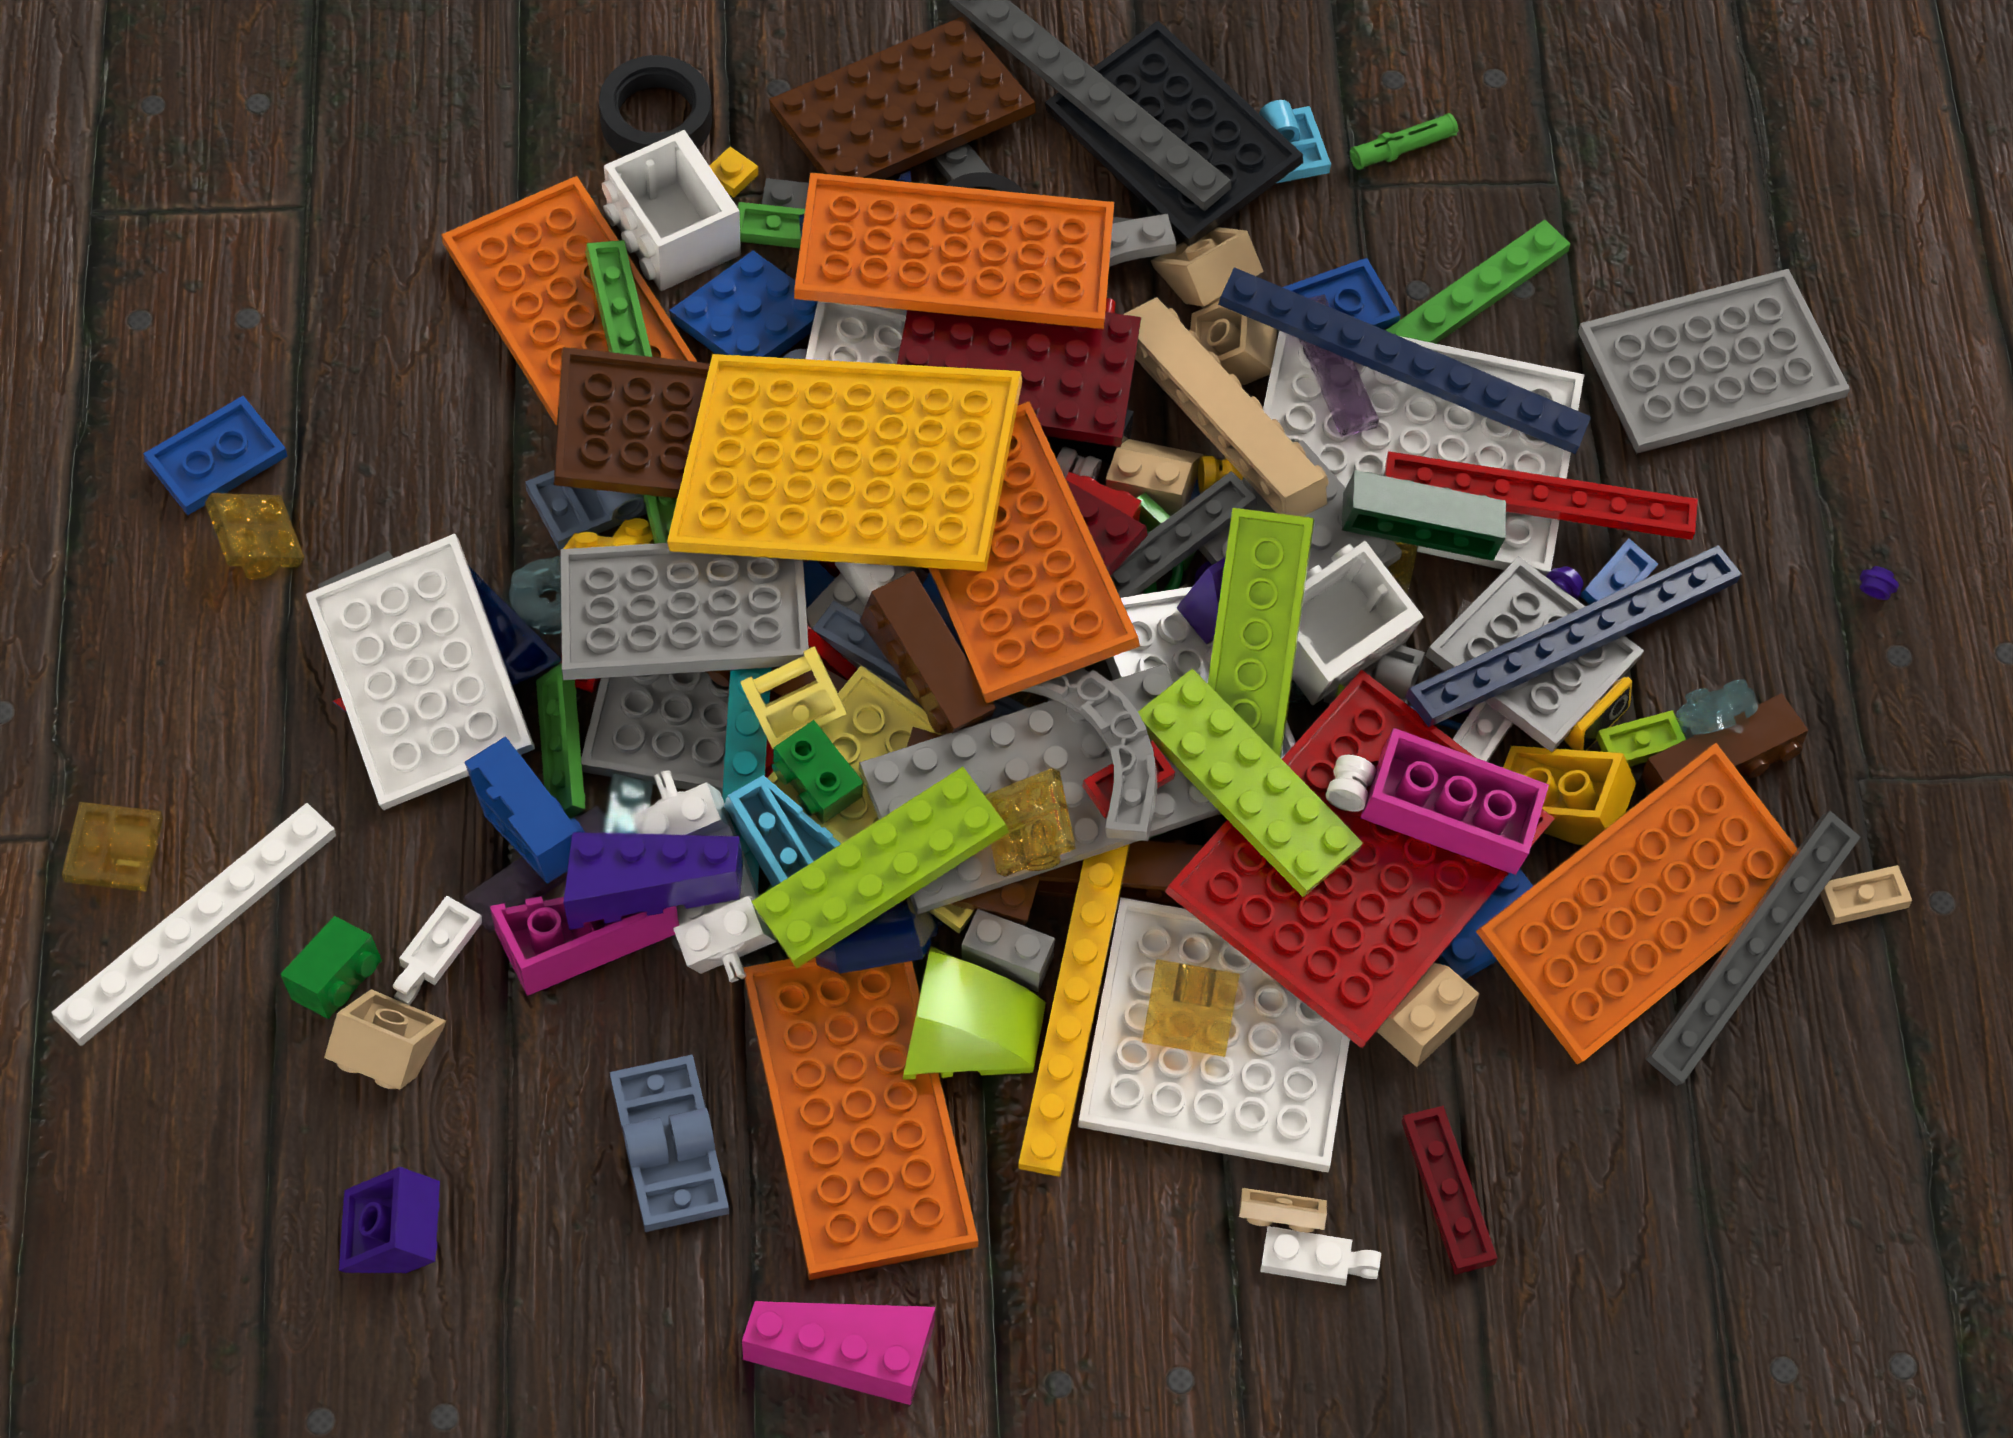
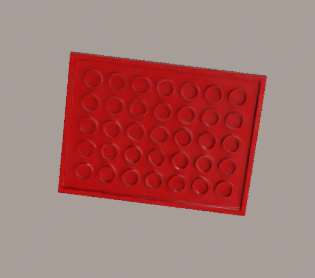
[1165,670,1555,1049]

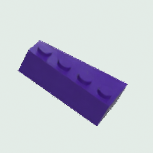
[563,832,744,930]

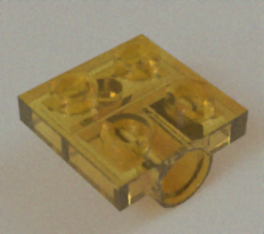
[205,493,305,580]
[985,768,1076,877]
[62,802,163,891]
[1142,959,1240,1057]

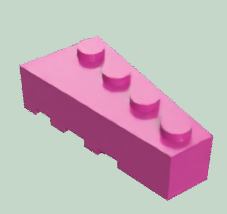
[490,896,679,996]
[742,1301,935,1405]

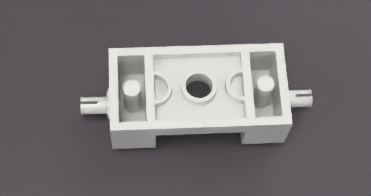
[632,770,776,982]

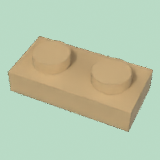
[1820,865,1912,925]
[1239,1188,1327,1233]

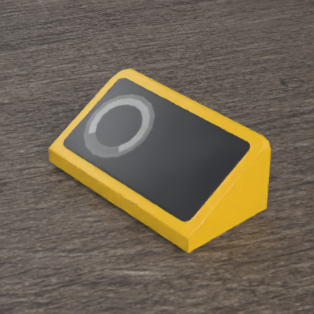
[1564,677,1632,751]

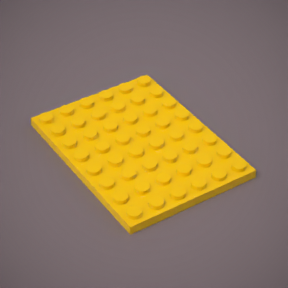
[667,354,1022,571]

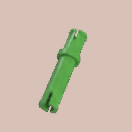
[1349,113,1458,170]

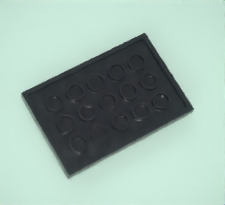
[1045,21,1303,246]

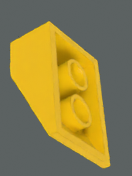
[1503,746,1636,845]

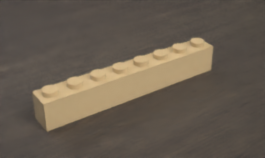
[1124,297,1329,517]

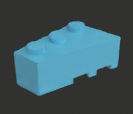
[724,775,841,887]

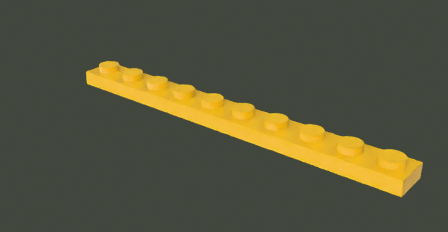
[1018,844,1130,1177]

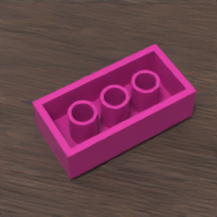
[1361,728,1549,875]

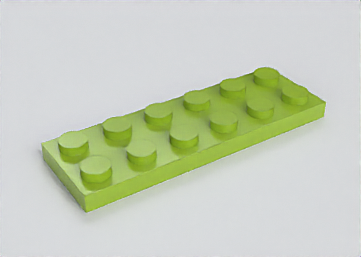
[1207,508,1314,758]
[1138,668,1363,897]
[751,766,1009,969]

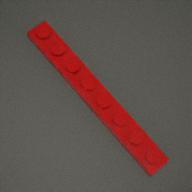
[1384,451,1698,540]

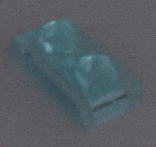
[603,773,653,834]

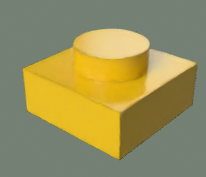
[709,147,758,198]

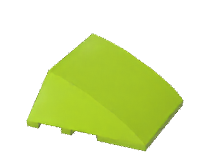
[902,945,1046,1080]

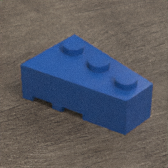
[464,736,585,884]

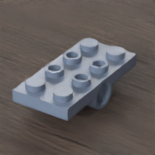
[525,470,647,550]
[610,1055,729,1232]

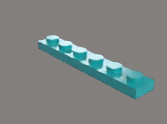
[722,667,772,891]

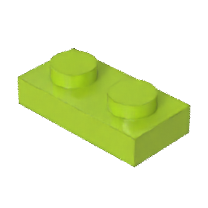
[1596,710,1686,767]

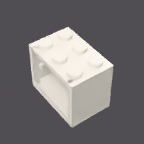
[602,130,741,291]
[1292,541,1424,705]

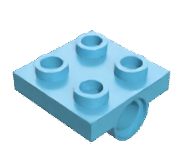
[1259,100,1331,183]

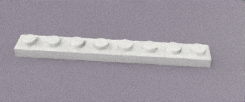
[51,803,336,1046]

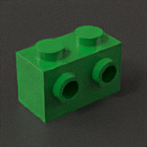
[772,720,864,824]
[280,916,382,1019]

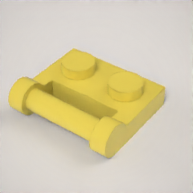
[740,646,847,749]

